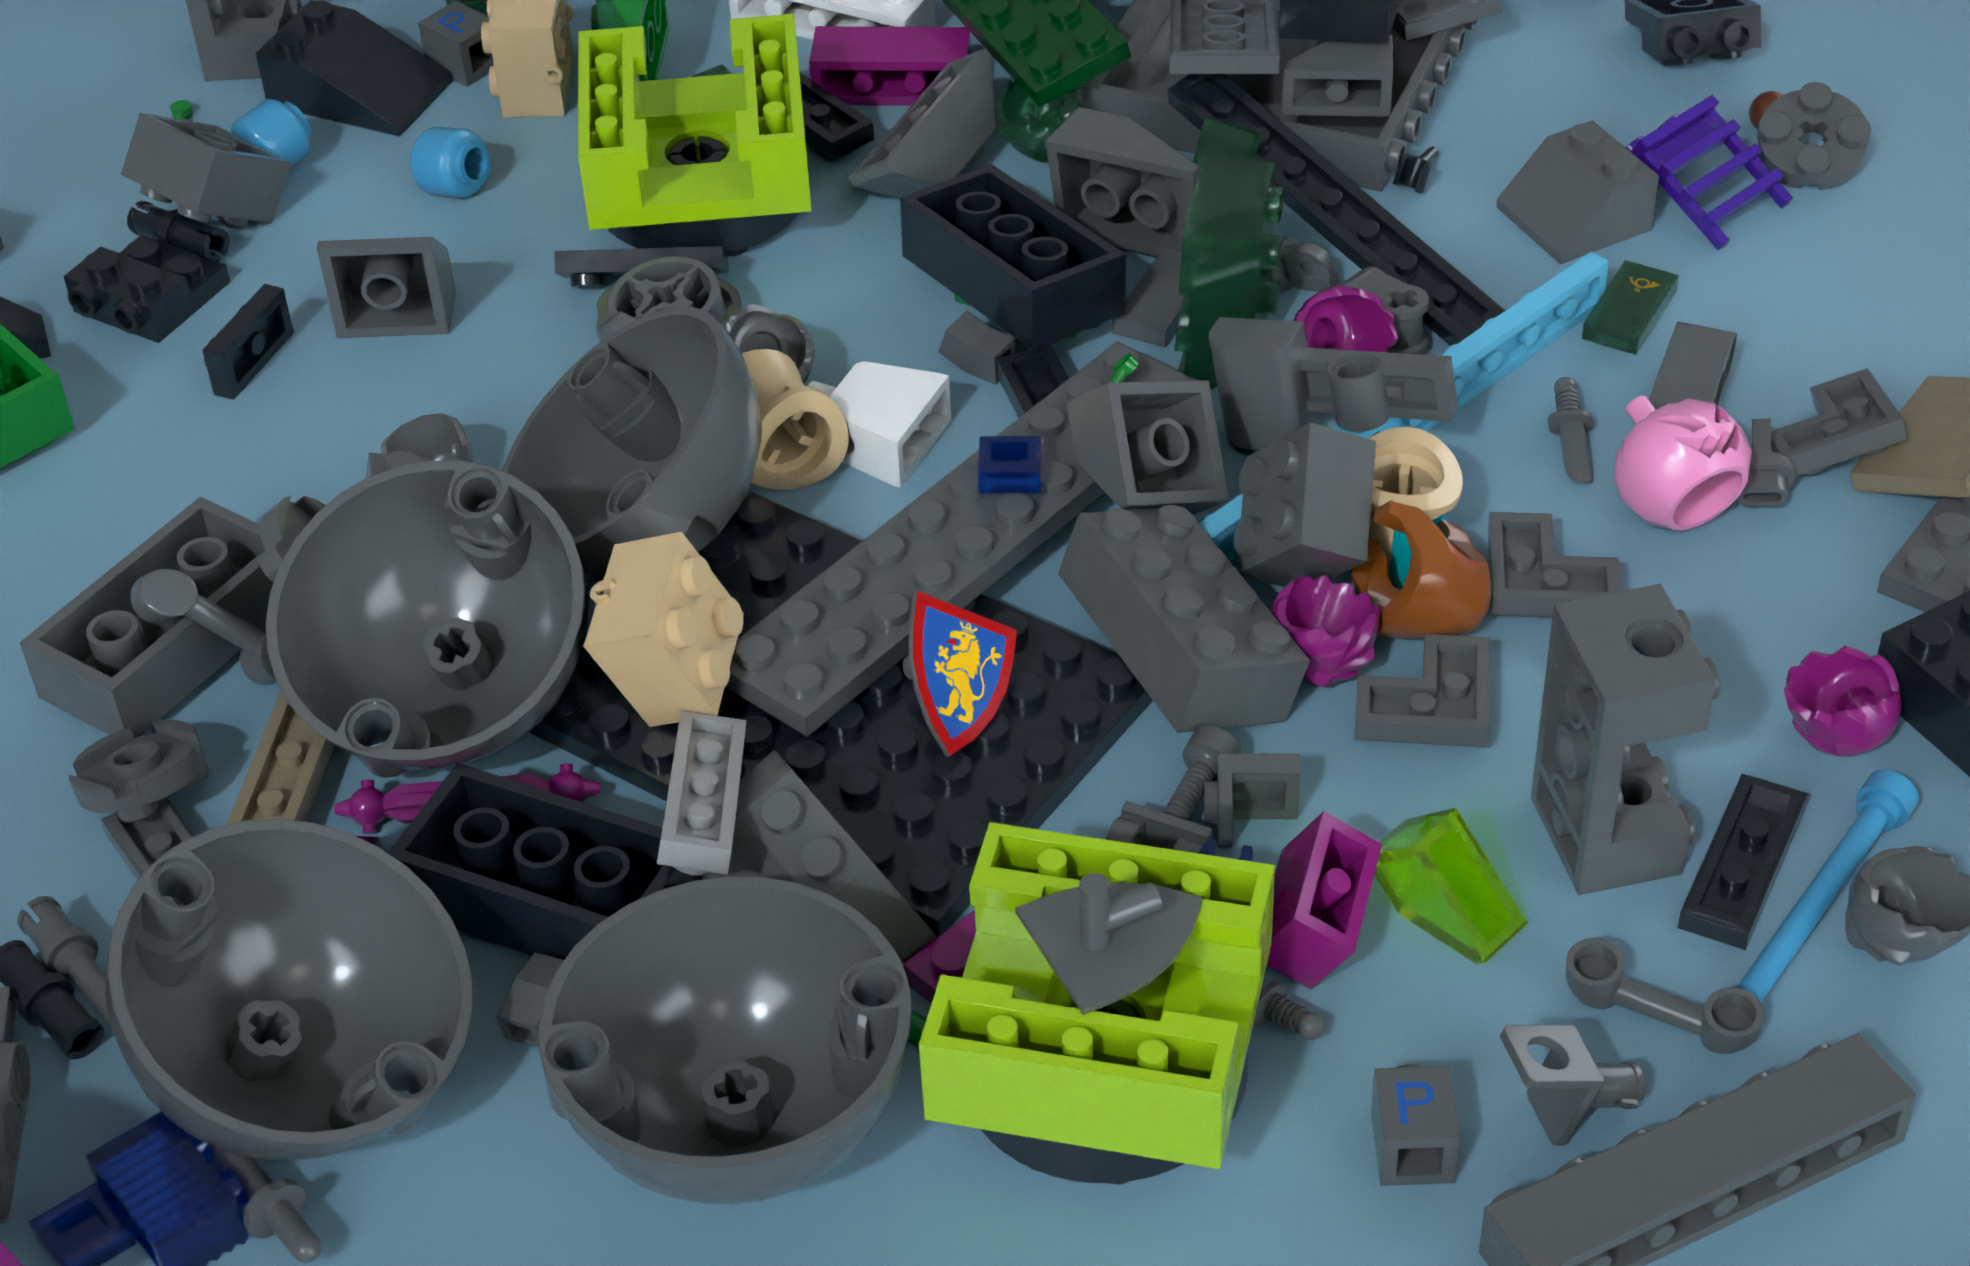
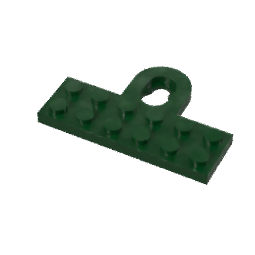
[942,0,1131,108]

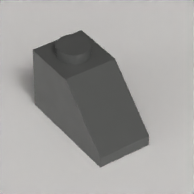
[1282,35,1393,117]

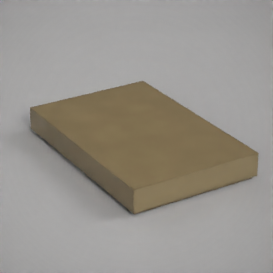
[1850,376,1970,498]

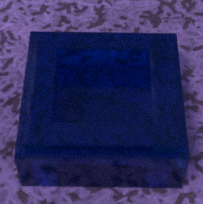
[978,436,1042,493]
[29,1182,136,1266]

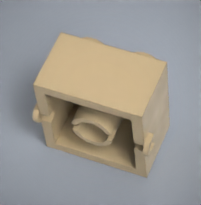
[481,0,574,118]
[584,532,744,727]

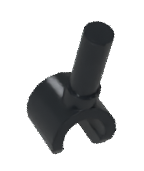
[1393,147,1439,193]

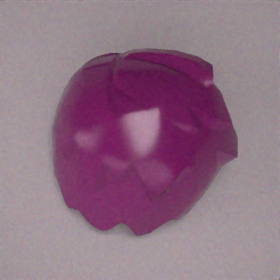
[1293,286,1398,352]
[1271,575,1380,688]
[1784,645,1902,757]

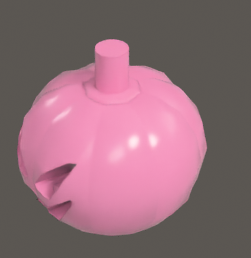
[1614,396,1752,531]

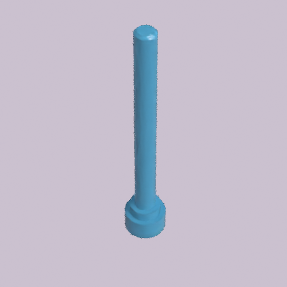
[1736,769,1919,1003]

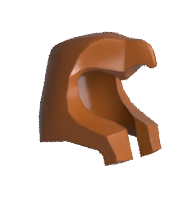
[1351,500,1491,639]

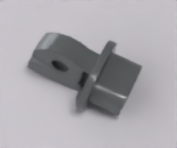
[1247,237,1339,291]
[1737,418,1796,507]

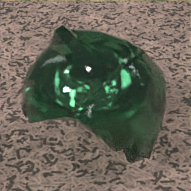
[995,80,1084,163]

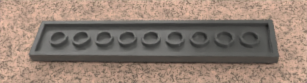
[725,341,1198,737]

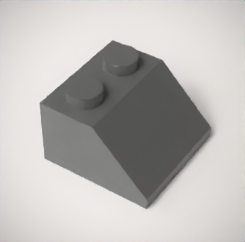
[1496,120,1659,264]
[317,237,456,338]

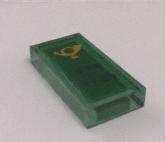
[1582,260,1679,355]

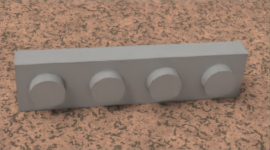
[657,710,747,875]

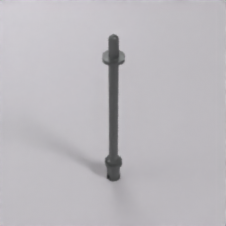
[17,896,322,1263]

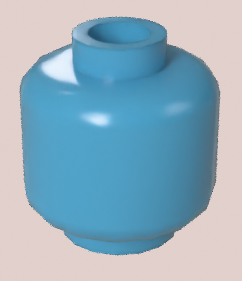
[231,99,312,167]
[410,127,491,198]

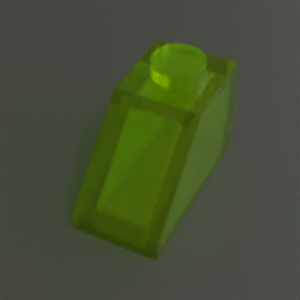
[1374,808,1528,964]

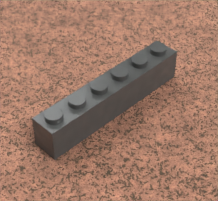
[1479,1033,1916,1266]

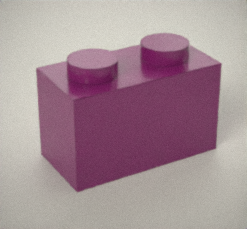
[1267,811,1382,989]

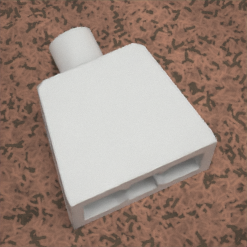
[808,361,952,488]

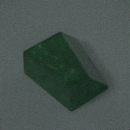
[1175,156,1284,390]

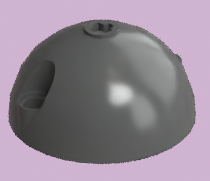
[502,306,762,581]
[266,460,589,778]
[105,819,473,1162]
[538,876,912,1205]

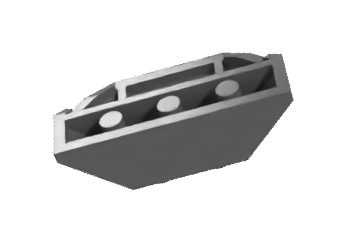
[848,48,996,198]
[702,750,938,965]

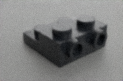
[1625,0,1761,66]
[63,234,231,343]

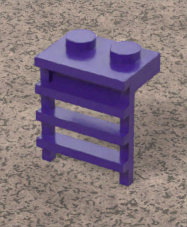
[1625,94,1793,250]

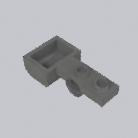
[1208,317,1458,450]

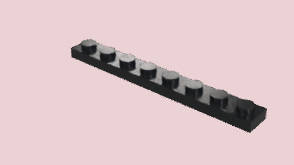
[1167,74,1505,346]

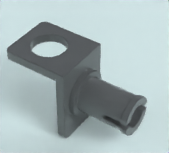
[1500,1025,1646,1145]

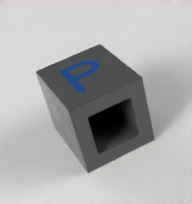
[418,0,494,87]
[1371,1065,1460,1186]

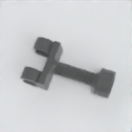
[1106,725,1242,855]

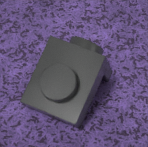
[1204,753,1300,847]

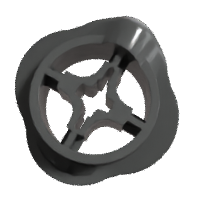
[596,256,742,342]

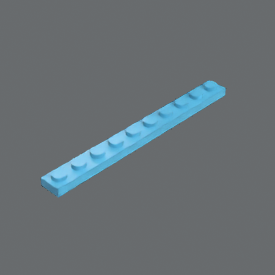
[1199,252,1609,567]

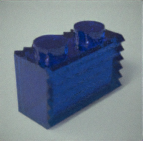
[85,1111,249,1266]

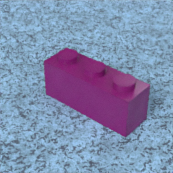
[809,26,971,106]

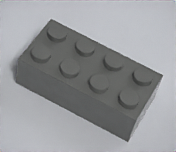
[20,496,274,738]
[1058,505,1310,733]

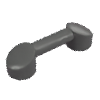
[131,568,276,685]
[1565,938,1764,1054]

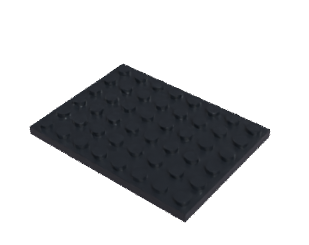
[529,492,1153,937]

